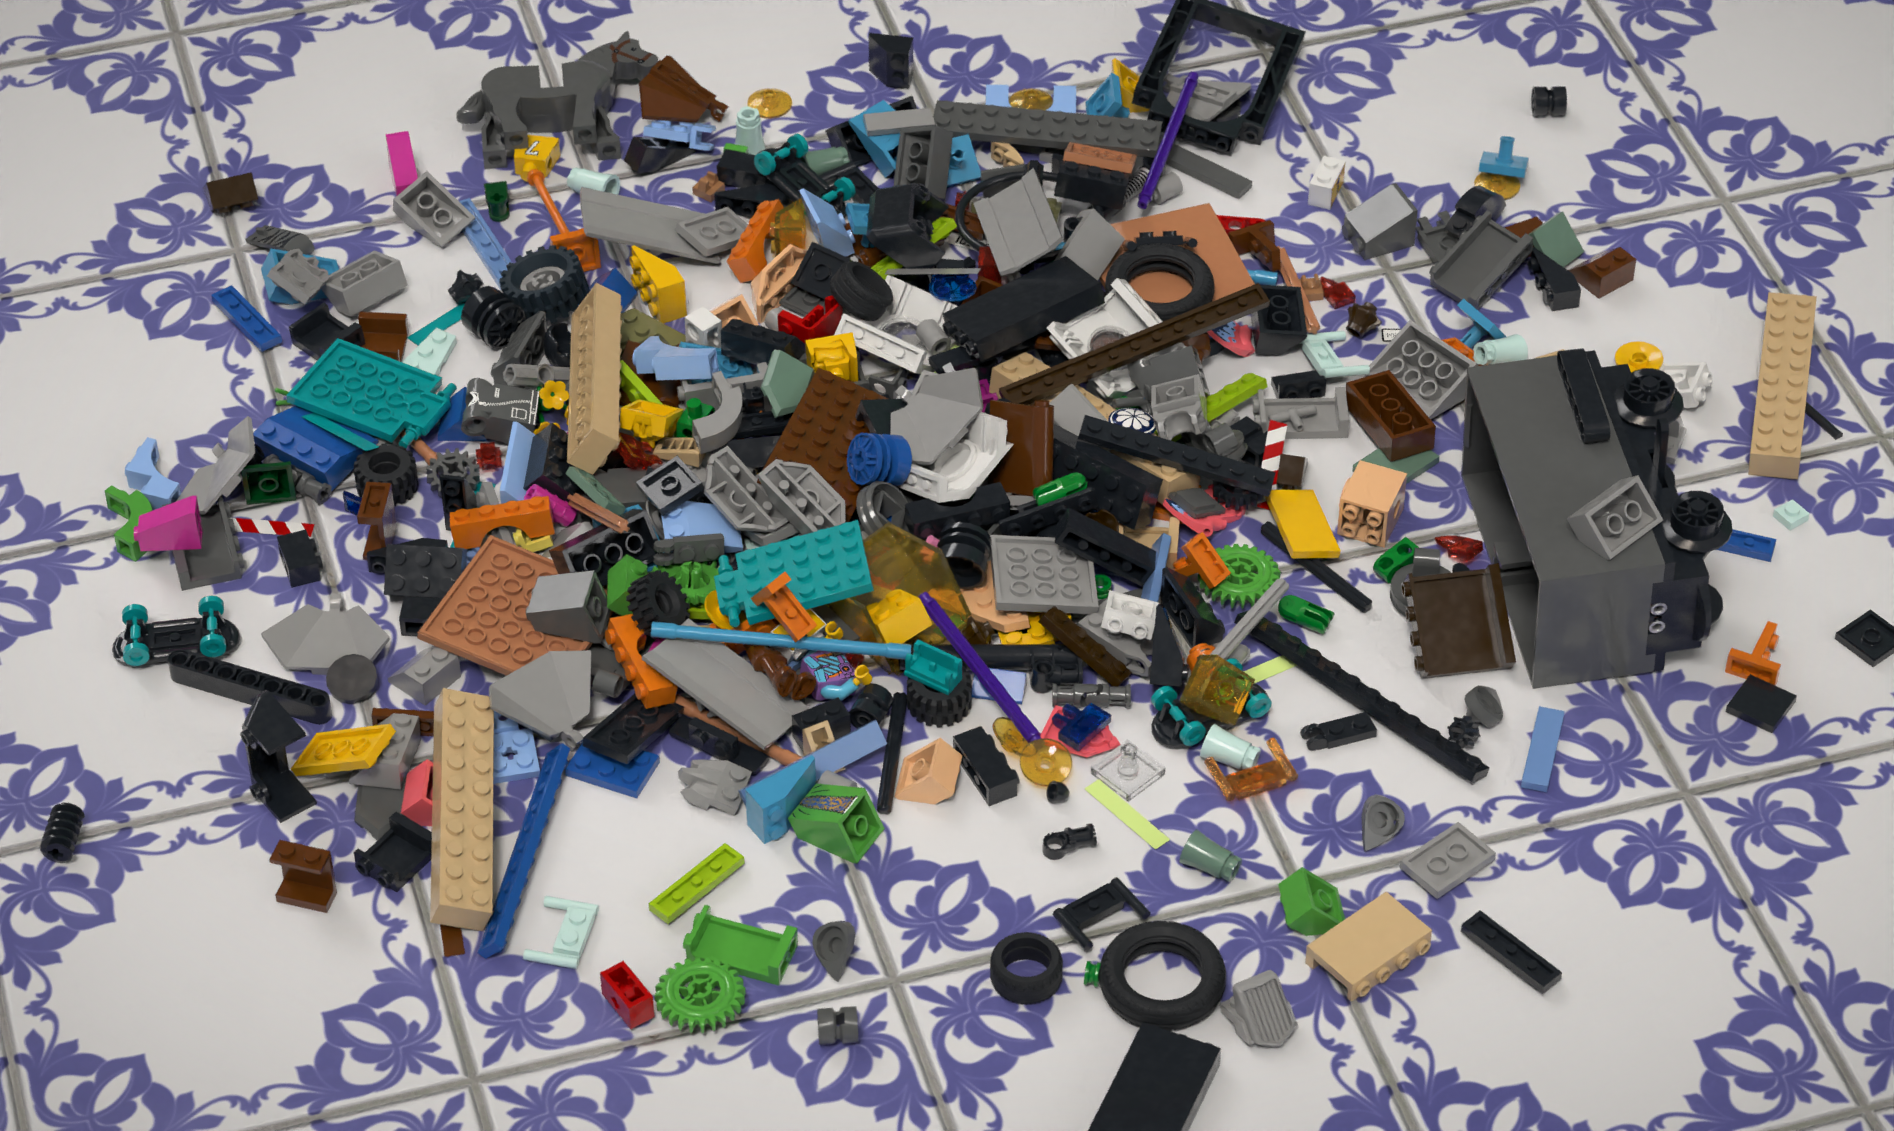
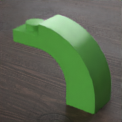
[105,485,152,562]

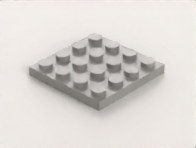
[990,535,1099,614]

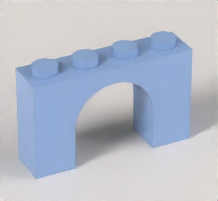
[986,84,1076,113]

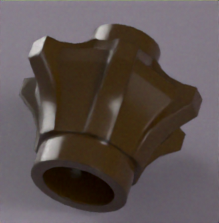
[1346,302,1382,338]
[961,616,995,644]

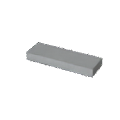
[863,108,935,136]

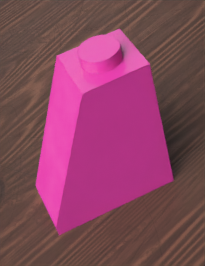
[385,131,418,196]
[134,495,203,551]

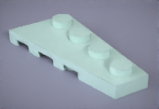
[402,328,457,376]

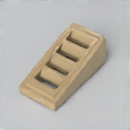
[652,437,707,467]

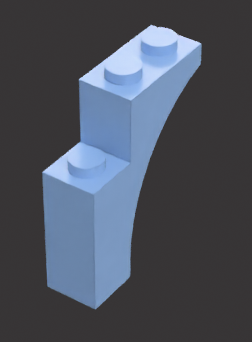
[632,336,719,380]

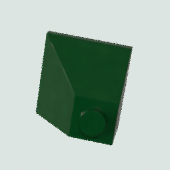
[241,461,296,505]

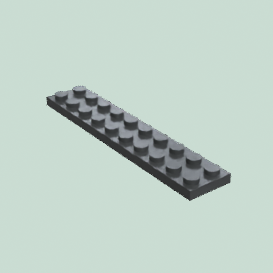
[933,100,1162,157]

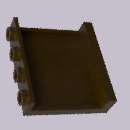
[1401,563,1516,679]

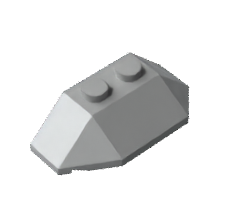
[704,446,790,532]
[757,459,845,535]

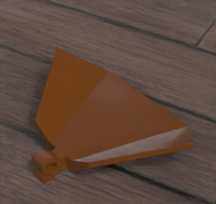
[639,55,729,123]

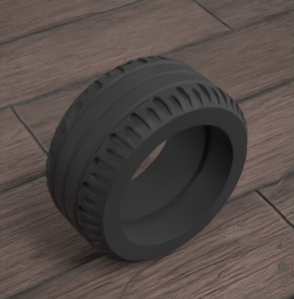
[829,261,893,321]
[990,932,1063,1005]

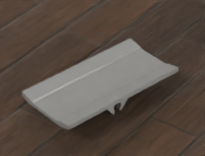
[973,168,1063,276]
[580,187,720,264]
[642,618,809,750]

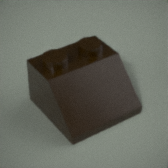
[203,172,258,214]

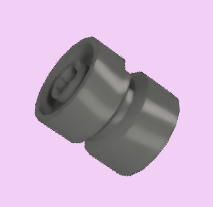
[817,1006,858,1045]

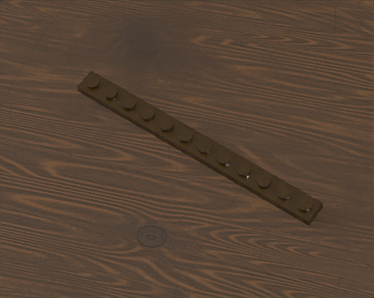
[999,283,1270,405]

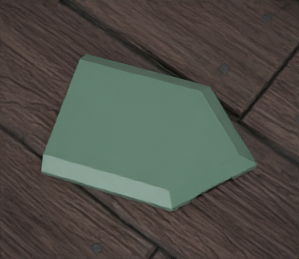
[761,350,815,418]

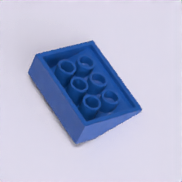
[253,406,379,492]

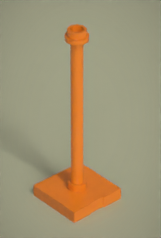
[527,169,601,272]

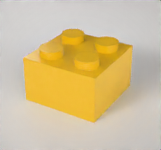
[858,589,933,644]

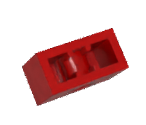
[600,960,654,1029]

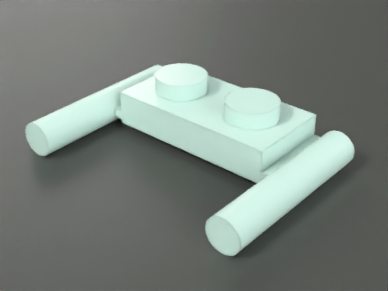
[1300,331,1370,378]
[523,896,599,969]

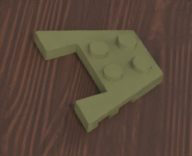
[620,308,686,360]

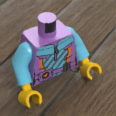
[800,621,872,701]

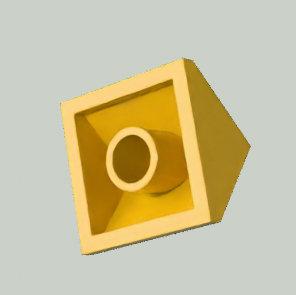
[1111,58,1150,113]

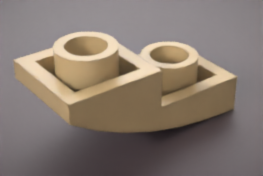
[991,142,1024,167]

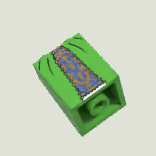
[788,784,885,863]

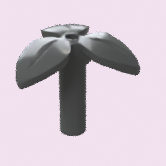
[1112,383,1152,421]

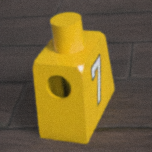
[514,135,560,182]

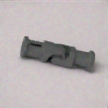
[263,454,331,504]
[1052,684,1131,707]

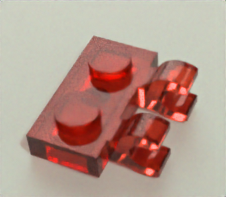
[616,432,663,470]

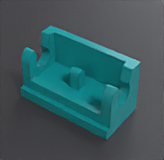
[904,640,962,695]

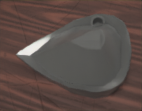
[1464,685,1503,727]
[1361,794,1405,852]
[812,921,856,982]

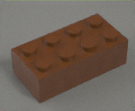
[1346,370,1436,462]

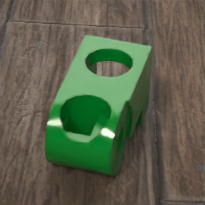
[1373,537,1419,583]

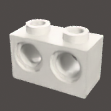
[684,306,722,348]

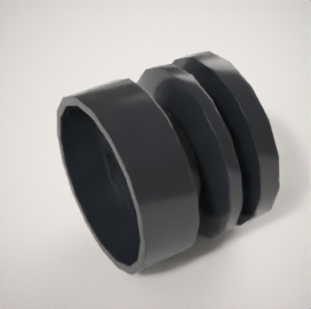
[461,286,526,349]
[933,522,992,589]

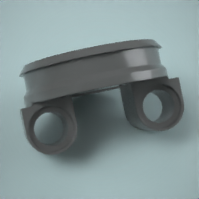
[1180,421,1248,461]
[856,481,911,557]
[1390,548,1451,616]

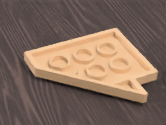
[928,560,1030,633]

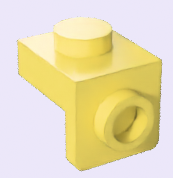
[513,527,553,552]

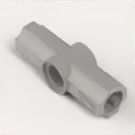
[503,364,570,389]

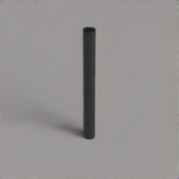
[1805,402,1843,440]

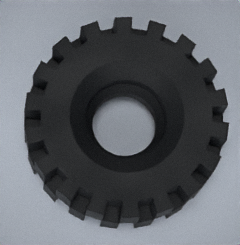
[626,570,690,639]

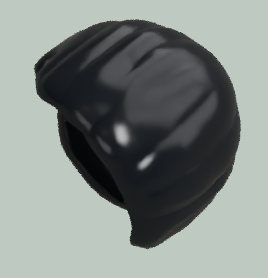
[544,322,571,369]

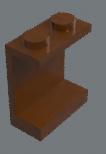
[358,312,409,362]
[357,482,397,560]
[269,840,337,913]

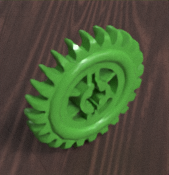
[1197,544,1281,609]
[650,560,720,605]
[654,957,746,1034]

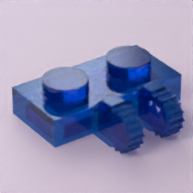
[1052,703,1111,752]

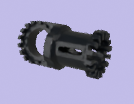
[1042,823,1097,860]

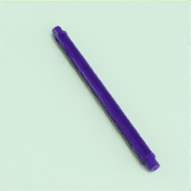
[1137,71,1199,209]
[918,592,1045,750]

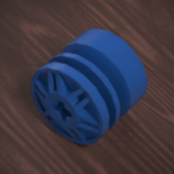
[847,433,912,487]

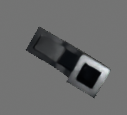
[1444,186,1506,239]

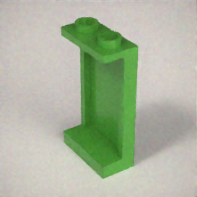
[683,905,798,986]

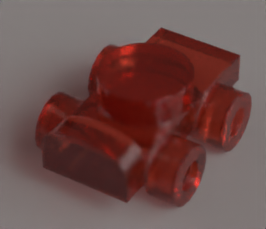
[476,442,502,471]

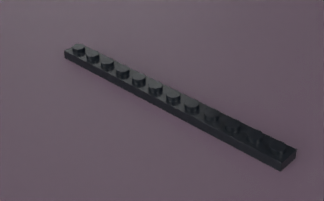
[1234,610,1490,782]

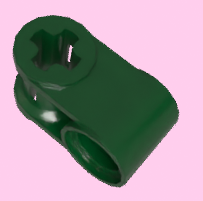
[484,181,510,222]

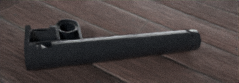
[898,644,1083,693]

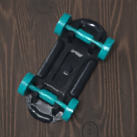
[754,134,856,219]
[112,596,240,666]
[1151,658,1272,748]

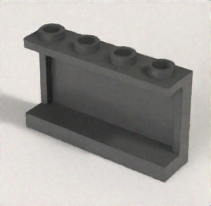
[1429,210,1533,310]
[162,495,245,591]

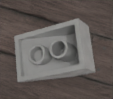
[393,171,476,248]

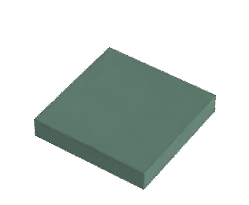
[1528,211,1584,267]

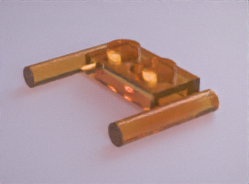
[1204,738,1298,801]

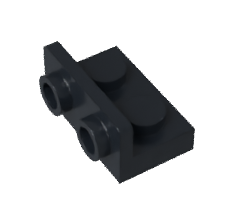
[1271,370,1326,399]

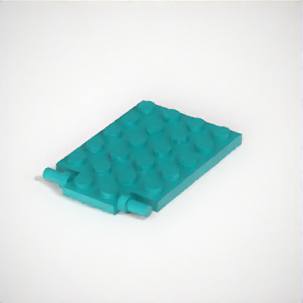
[286,338,457,448]
[714,520,874,627]

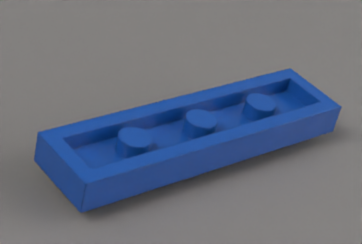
[211,285,282,352]

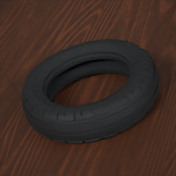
[1105,243,1215,321]
[1099,921,1226,1031]

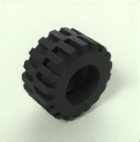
[354,443,418,506]
[907,665,972,727]

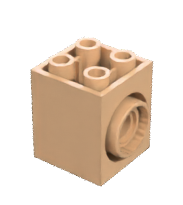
[1337,460,1407,548]

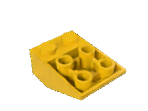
[629,245,687,324]

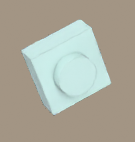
[1773,499,1810,530]

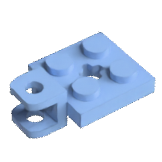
[643,120,716,151]
[493,711,540,784]

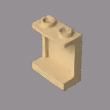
[1119,517,1180,569]

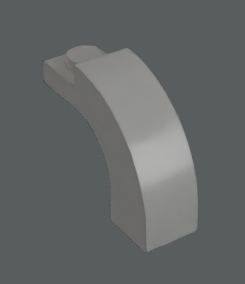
[692,371,742,454]

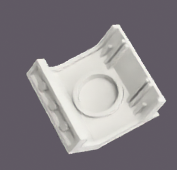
[897,412,1014,503]

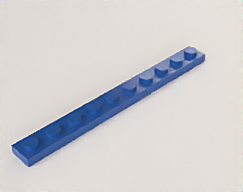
[478,743,570,959]

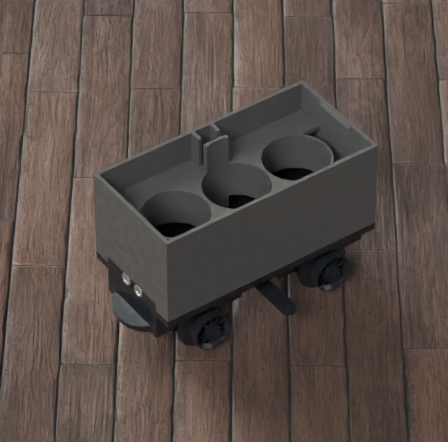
[1461,350,1733,689]

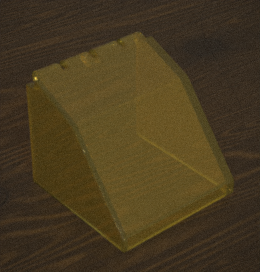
[827,522,971,676]

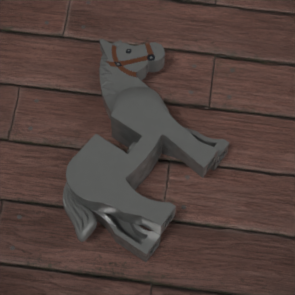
[456,31,658,169]

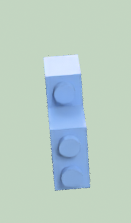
[125,437,181,511]

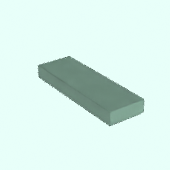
[566,466,626,515]

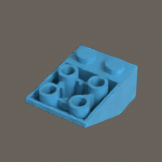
[848,100,900,178]

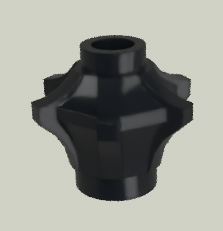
[448,269,484,305]

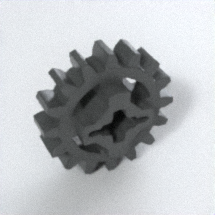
[426,448,480,497]

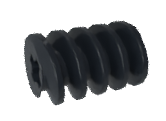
[40,803,85,863]

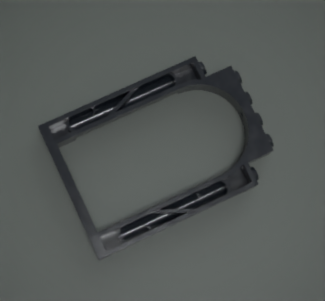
[1132,0,1306,155]

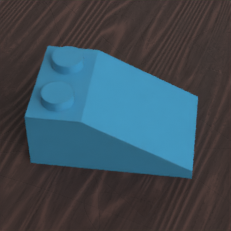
[261,248,339,304]
[745,755,816,844]

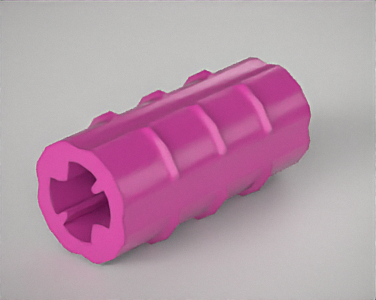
[524,484,577,527]

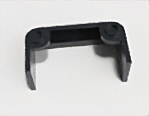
[866,183,949,279]
[240,690,317,823]

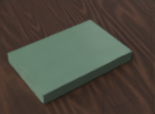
[1352,448,1440,484]

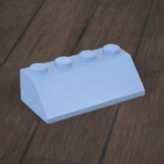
[500,422,535,527]

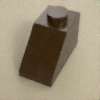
[1277,454,1308,490]

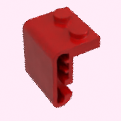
[777,295,843,353]

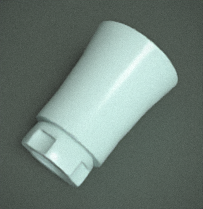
[735,106,766,155]
[567,167,620,195]
[1473,334,1528,365]
[1200,724,1261,773]

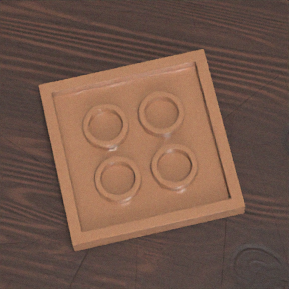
[1063,142,1137,174]

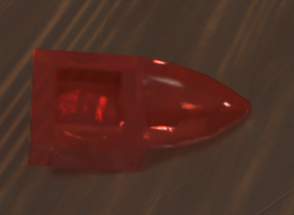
[1320,276,1356,309]
[1434,536,1484,561]

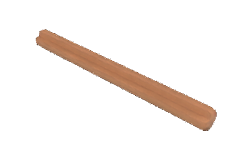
[1277,246,1320,335]
[567,493,630,534]

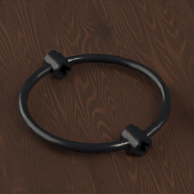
[955,160,1104,274]

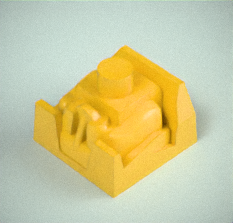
[805,332,858,382]
[620,399,684,448]

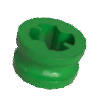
[1095,575,1112,600]
[1084,961,1101,987]

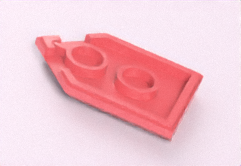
[1040,705,1120,758]

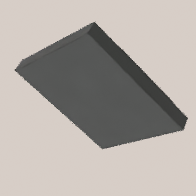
[1168,488,1226,519]

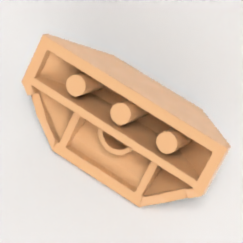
[751,244,807,324]

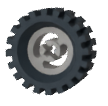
[499,245,589,324]

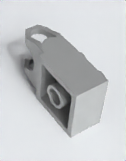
[1151,374,1207,440]
[1078,599,1155,677]

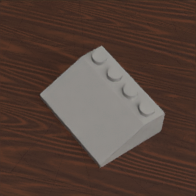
[1365,320,1478,420]

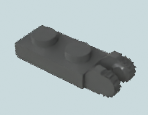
[653,533,724,566]

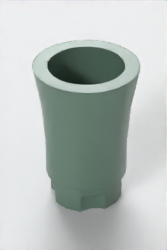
[799,147,849,175]
[1179,830,1242,882]

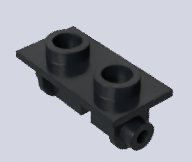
[742,383,765,415]

